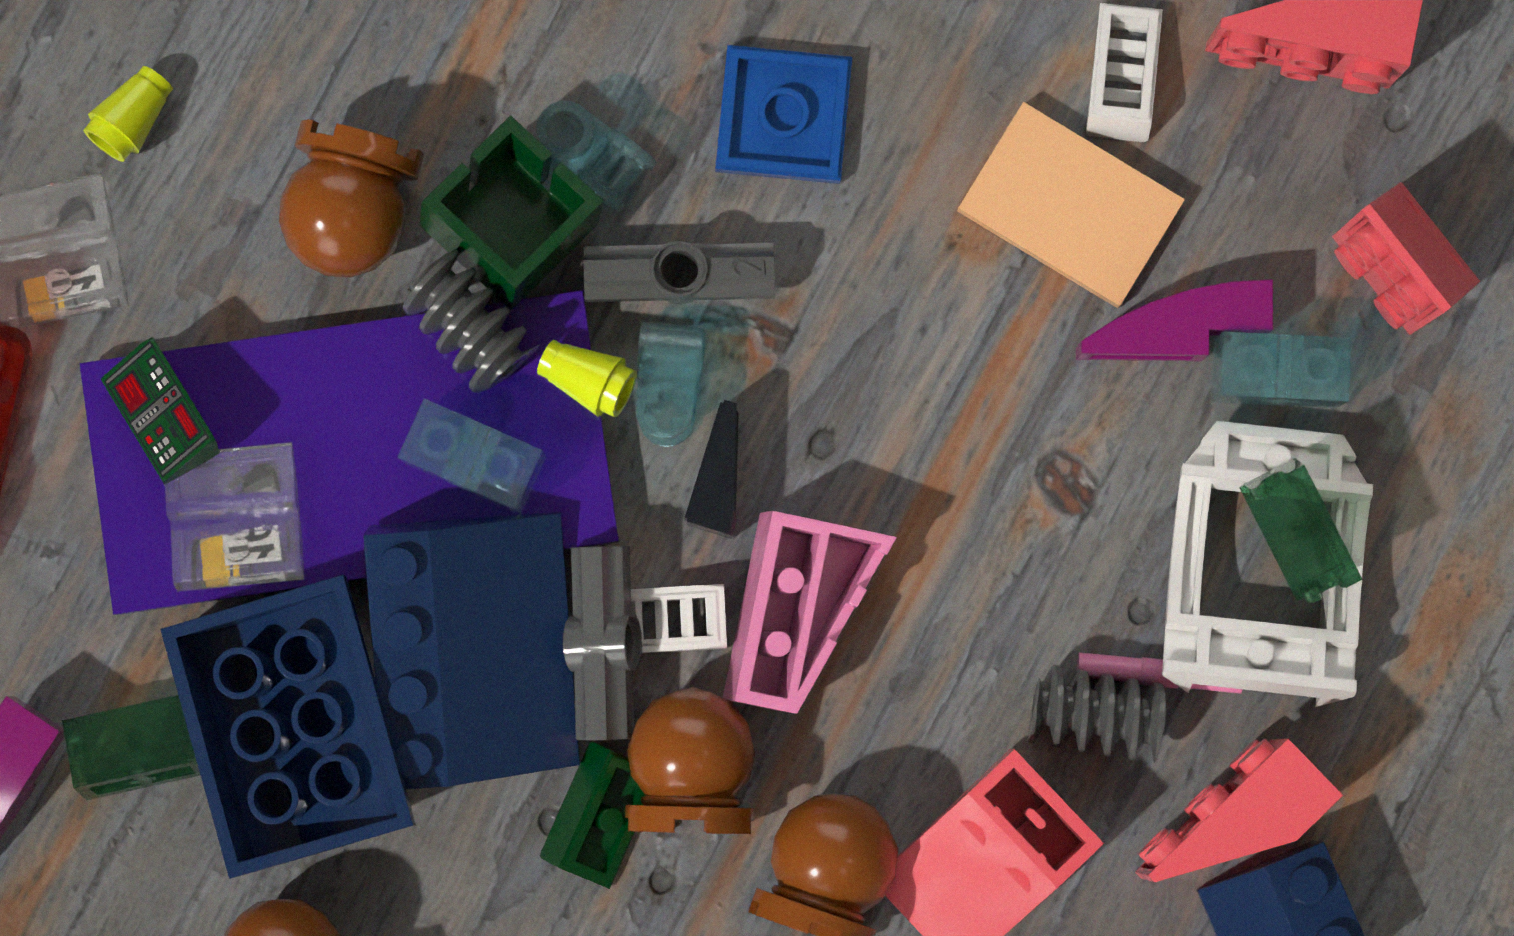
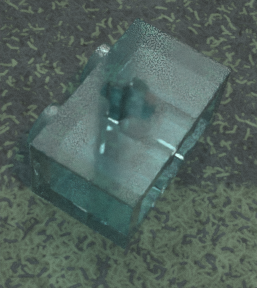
[1212,331,1351,408]
[398,398,546,514]

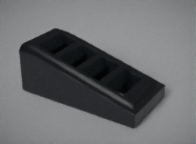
[684,400,739,539]

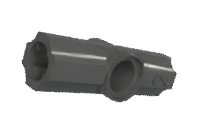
[583,240,775,305]
[563,546,642,740]

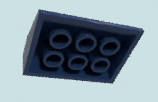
[363,512,580,790]
[160,575,416,879]

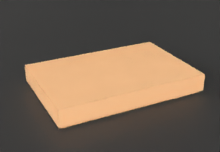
[957,102,1185,309]

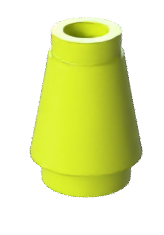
[83,66,173,162]
[537,340,637,417]

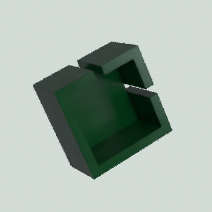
[419,115,604,310]

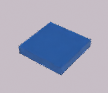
[715,45,852,184]

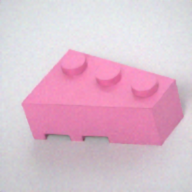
[723,511,897,714]

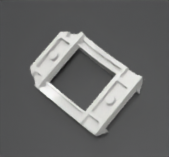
[1162,421,1373,707]

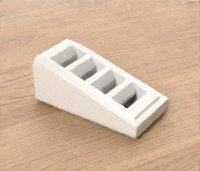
[1086,3,1163,142]
[631,584,727,653]

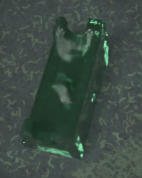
[1239,458,1363,603]
[62,695,200,800]

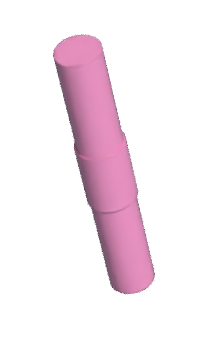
[1076,652,1242,694]

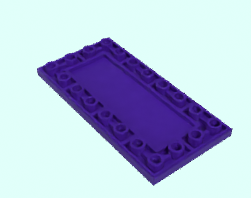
[79,290,619,615]

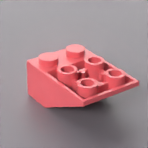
[1205,0,1423,94]
[1332,182,1480,335]
[1135,738,1343,882]
[885,749,1104,936]

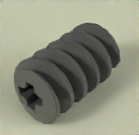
[403,248,539,393]
[1028,665,1167,764]

